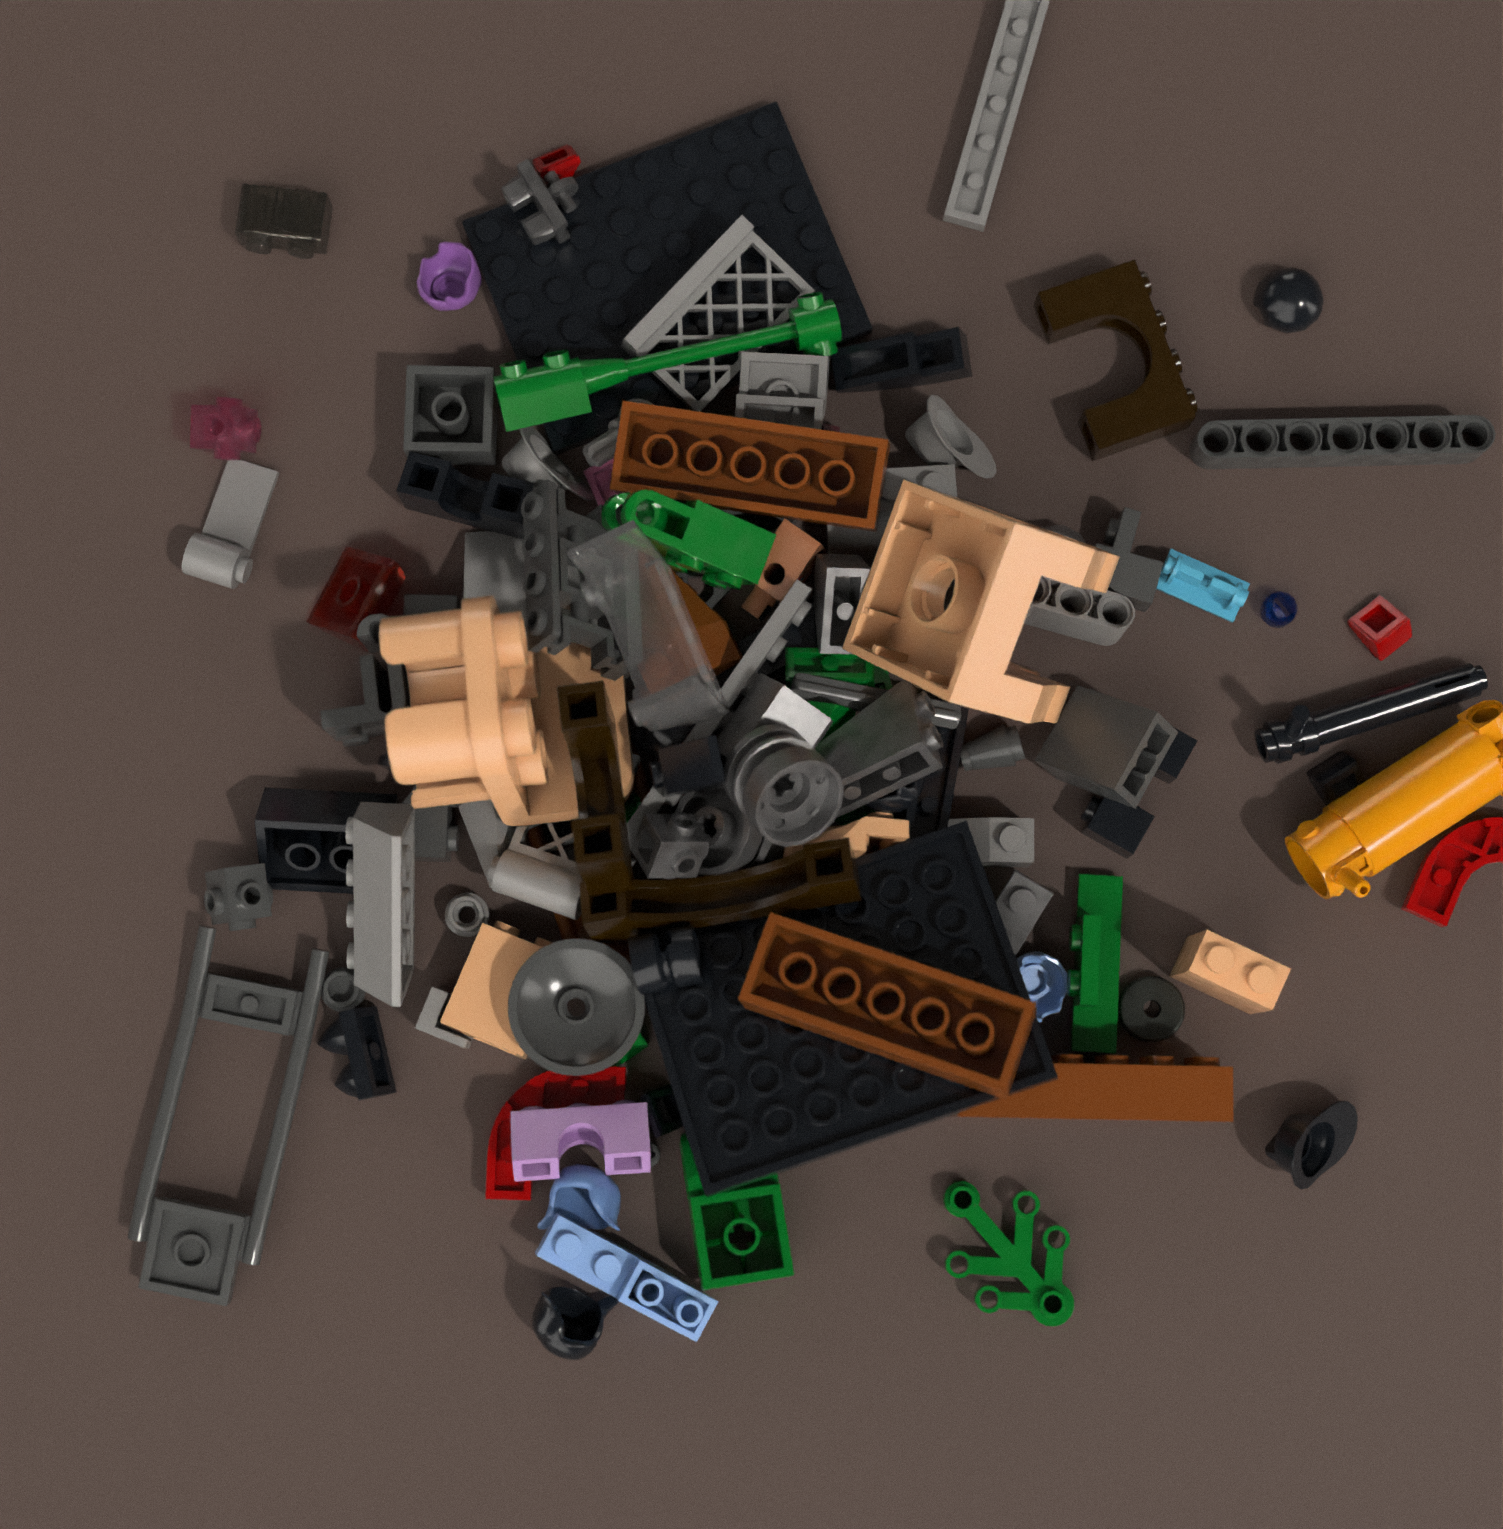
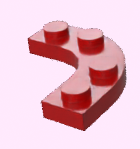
[1401,817,1503,928]
[485,1066,626,1200]

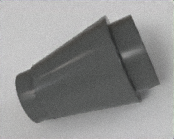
[960,724,1026,771]

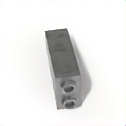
[815,680,943,819]

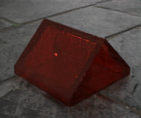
[306,546,406,652]

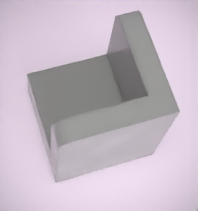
[415,987,473,1049]

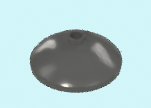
[508,938,645,1076]

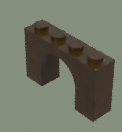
[1033,259,1198,461]
[557,681,634,895]

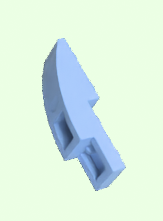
[535,1212,718,1342]

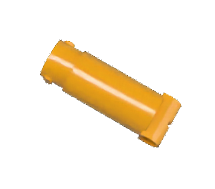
[1285,700,1503,900]

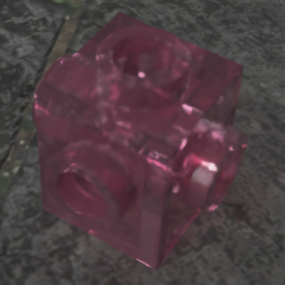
[190,397,262,461]

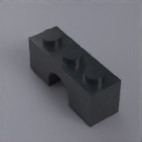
[396,451,536,540]
[1080,727,1198,859]

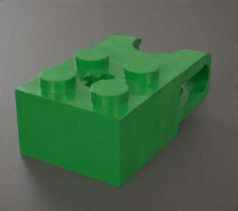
[601,489,776,590]
[679,1132,794,1291]

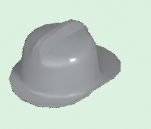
[905,395,996,479]
[502,426,594,501]

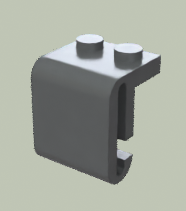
[320,614,411,747]

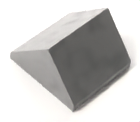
[717,674,834,758]

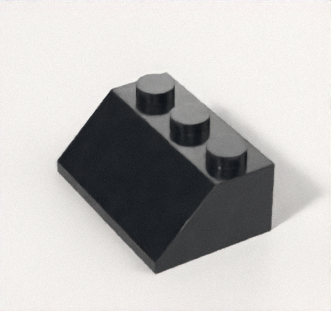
[255,787,398,894]

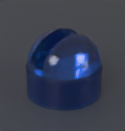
[1260,592,1298,628]

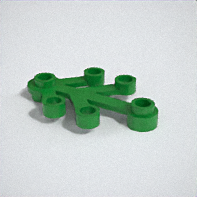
[943,1181,1074,1326]

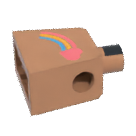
[741,518,827,621]

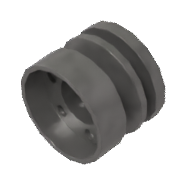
[723,724,844,847]

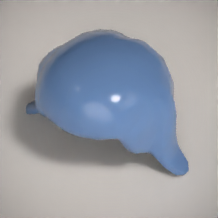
[537,1164,621,1231]

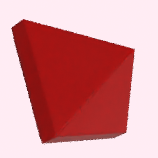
[532,144,581,179]

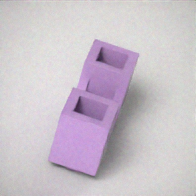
[510,1100,651,1182]

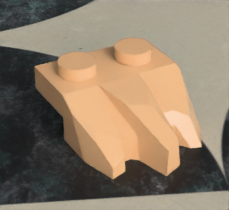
[783,812,909,859]

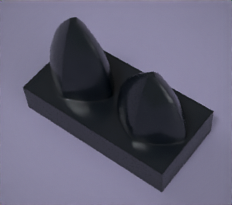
[317,1006,397,1101]

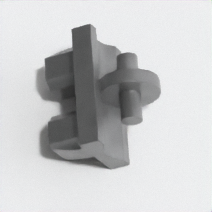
[501,159,579,245]

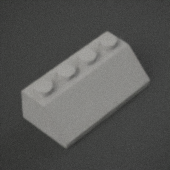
[346,802,415,1007]

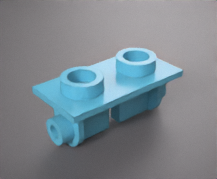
[1156,549,1250,623]

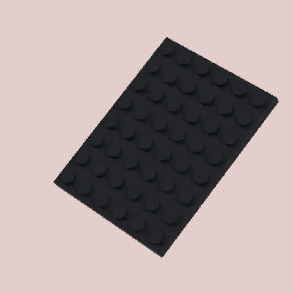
[462,101,872,455]
[626,820,1058,1197]

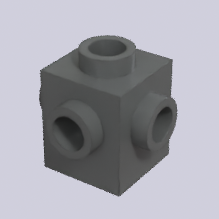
[204,863,273,931]

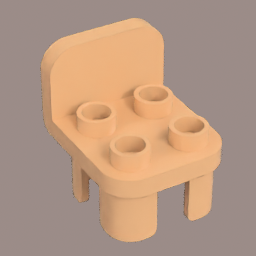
[379,595,635,826]

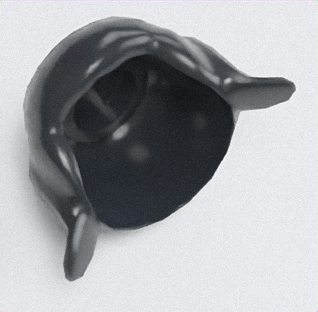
[532,1287,619,1360]

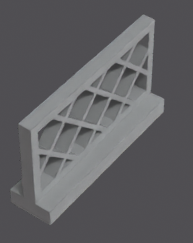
[621,215,815,412]

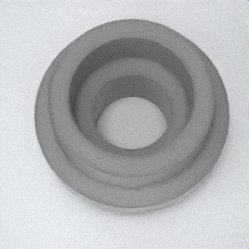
[445,893,489,937]

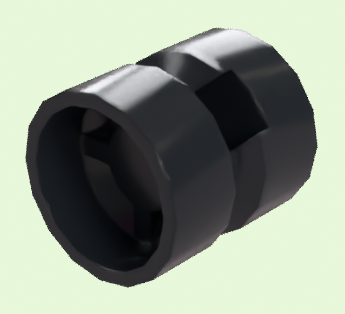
[628,924,704,995]

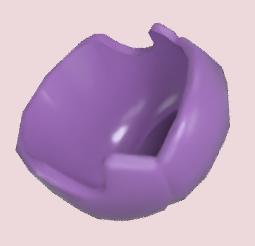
[416,241,482,311]

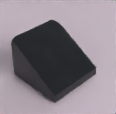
[1306,752,1365,806]

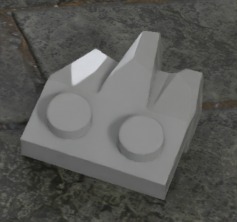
[735,352,830,429]

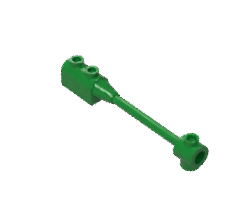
[493,292,842,432]

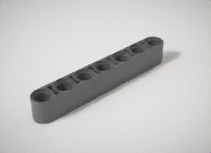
[1189,415,1496,469]

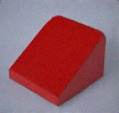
[1347,595,1412,661]

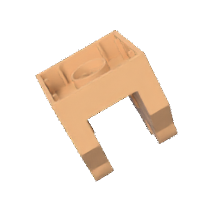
[842,479,1120,724]

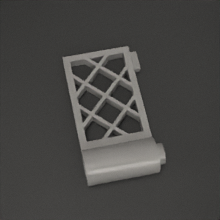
[487,754,641,920]

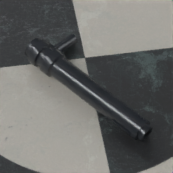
[1254,663,1488,764]

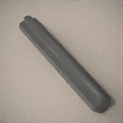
[791,672,962,729]

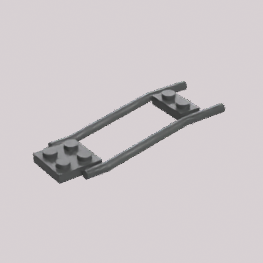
[127,925,330,1306]

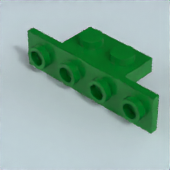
[1067,874,1123,1054]

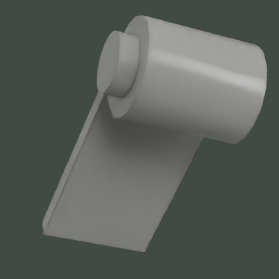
[182,456,279,589]

